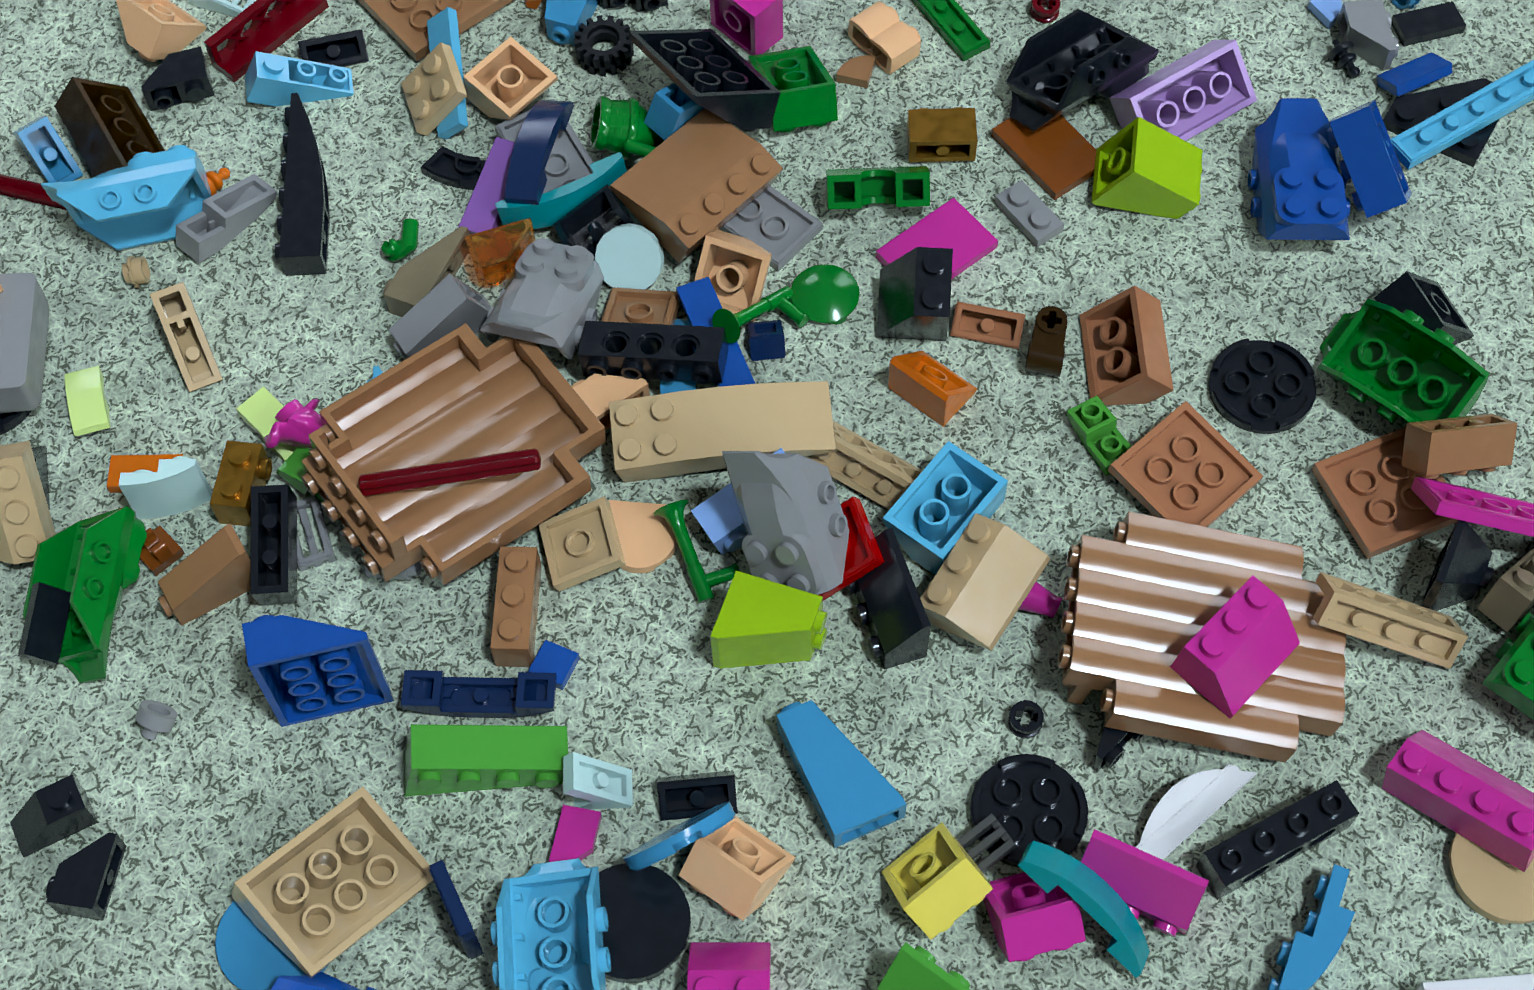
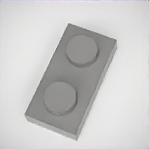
[994,180,1064,248]

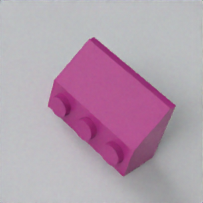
[1170,575,1300,719]
[1081,829,1209,937]

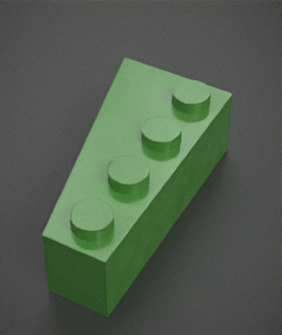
[404,724,568,797]

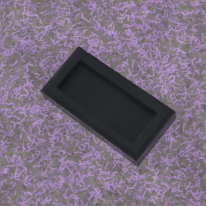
[1391,1,1466,47]
[17,582,71,666]

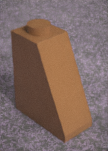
[158,523,251,626]

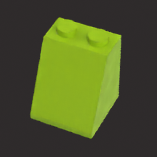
[1091,117,1203,219]
[710,570,828,669]

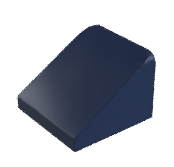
[747,320,786,361]

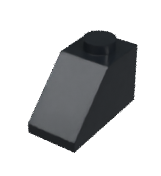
[10,775,98,857]
[46,832,127,921]

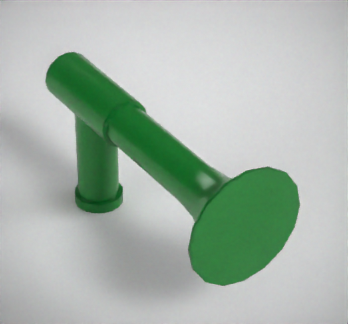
[712,286,810,343]
[653,499,740,604]

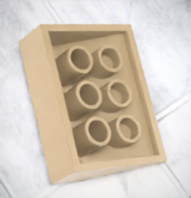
[231,786,434,978]

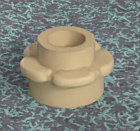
[122,255,150,289]

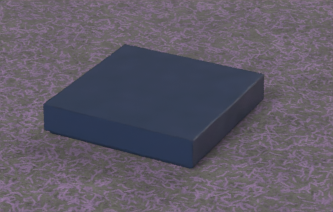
[429,859,484,960]

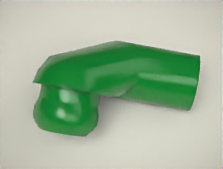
[381,218,419,262]

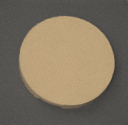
[1448,833,1534,925]

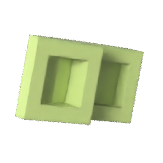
[64,365,110,437]
[236,386,298,462]

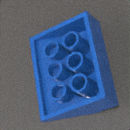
[242,615,394,727]

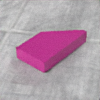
[548,805,602,862]

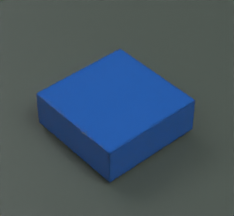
[528,640,580,690]

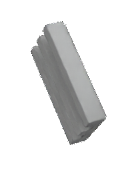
[297,496,336,572]

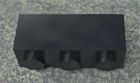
[251,484,297,605]

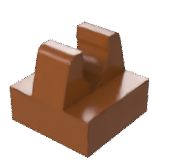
[139,525,185,576]

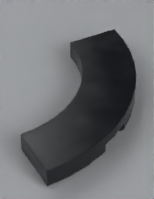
[421,146,486,190]

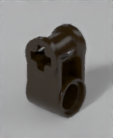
[1025,306,1068,377]

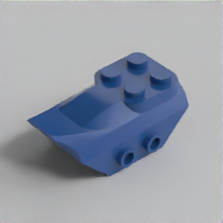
[1247,98,1350,240]

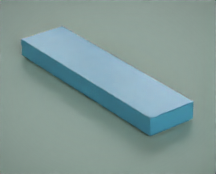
[427,7,468,139]

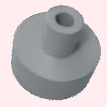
[135,700,178,740]

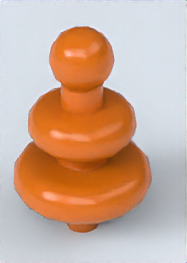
[206,167,230,196]

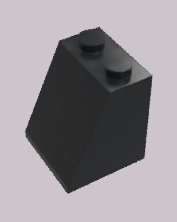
[876,247,953,341]

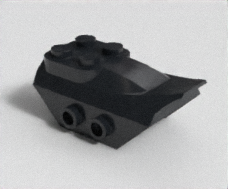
[1006,9,1159,132]

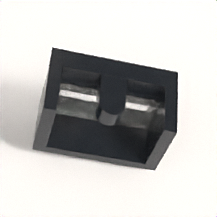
[553,184,635,260]

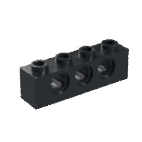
[577,321,729,384]
[1195,780,1360,900]

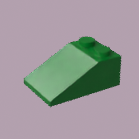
[748,46,838,132]

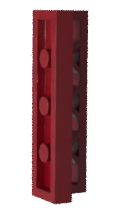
[204,0,329,83]

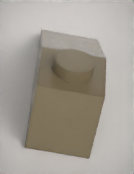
[383,226,472,317]

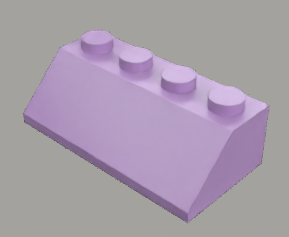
[1109,40,1257,141]

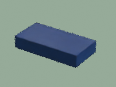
[1377,52,1452,97]

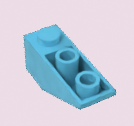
[245,51,354,107]

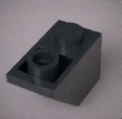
[141,46,215,111]

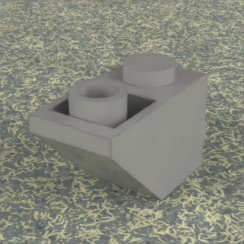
[1337,0,1399,70]

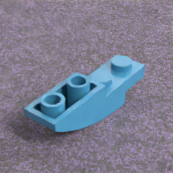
[1267,864,1355,990]

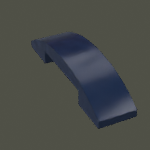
[505,100,574,205]
[401,670,557,718]

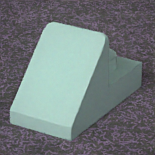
[563,752,633,810]

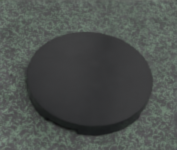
[1208,338,1316,434]
[970,754,1088,868]
[599,863,691,983]

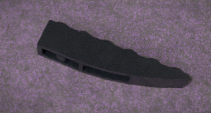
[275,93,330,276]

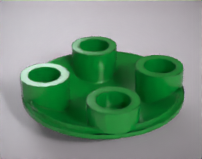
[791,264,860,325]

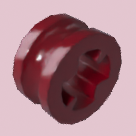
[1031,0,1061,23]

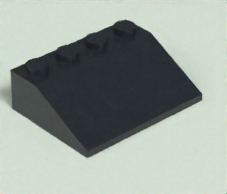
[627,29,781,132]

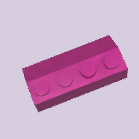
[1382,730,1534,872]

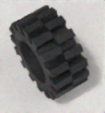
[574,15,634,77]

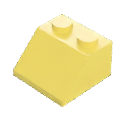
[881,822,993,940]

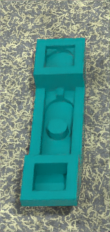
[495,152,627,231]
[1018,841,1150,978]

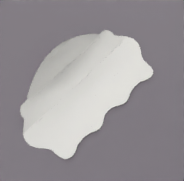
[1136,764,1258,860]

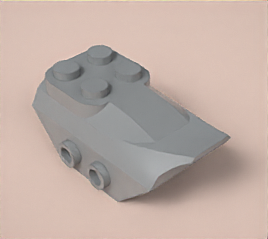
[479,238,604,359]
[722,451,849,595]

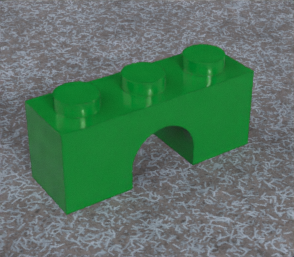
[826,166,930,210]

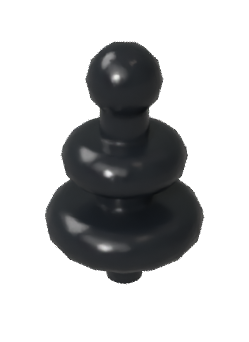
[1328,39,1360,78]

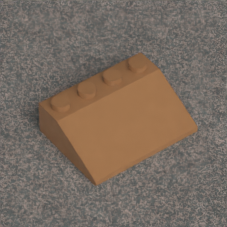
[609,108,783,263]

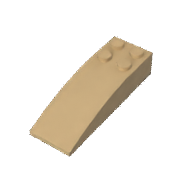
[609,381,837,483]

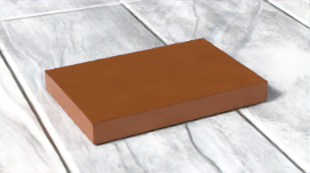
[991,115,1096,200]

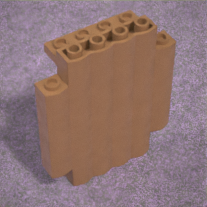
[301,323,606,585]
[1058,511,1346,763]

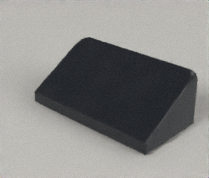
[298,29,369,67]
[657,770,738,821]

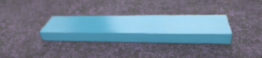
[1391,60,1534,170]

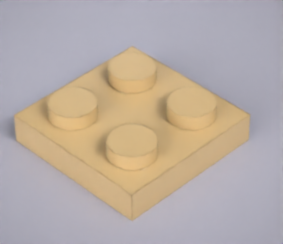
[401,42,467,136]
[539,497,626,592]

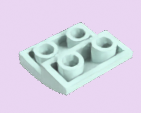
[119,456,213,519]

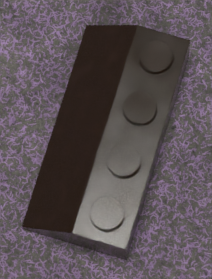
[54,77,165,177]

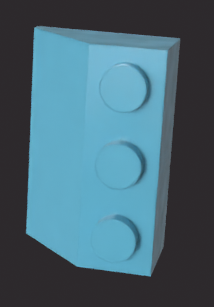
[882,441,1008,575]

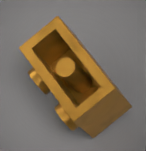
[907,107,978,162]
[210,440,272,527]

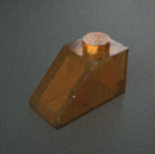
[464,218,535,287]

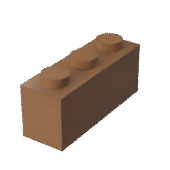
[1401,413,1517,479]
[490,546,542,667]

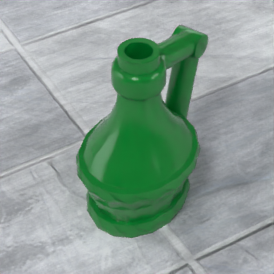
[590,96,665,161]

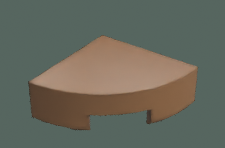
[836,55,876,88]

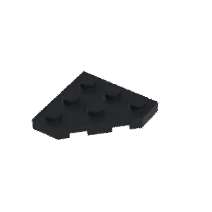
[1383,78,1500,168]

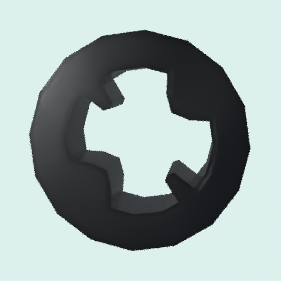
[1008,700,1044,739]

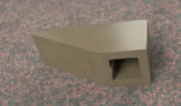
[1477,548,1534,632]

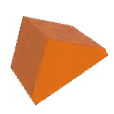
[888,351,977,427]

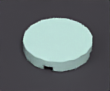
[595,223,664,289]

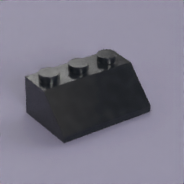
[846,528,931,670]

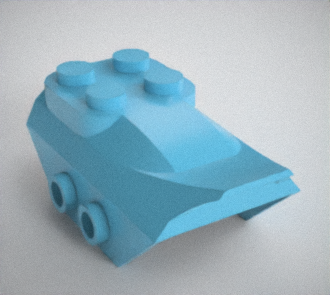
[41,145,212,251]
[491,858,611,990]

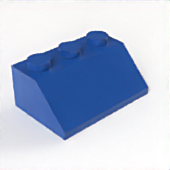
[1327,100,1412,218]

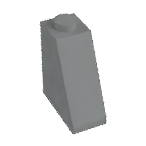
[389,274,491,359]

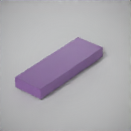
[459,137,515,241]

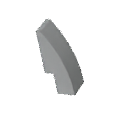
[176,174,277,263]

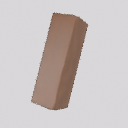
[950,301,1026,349]

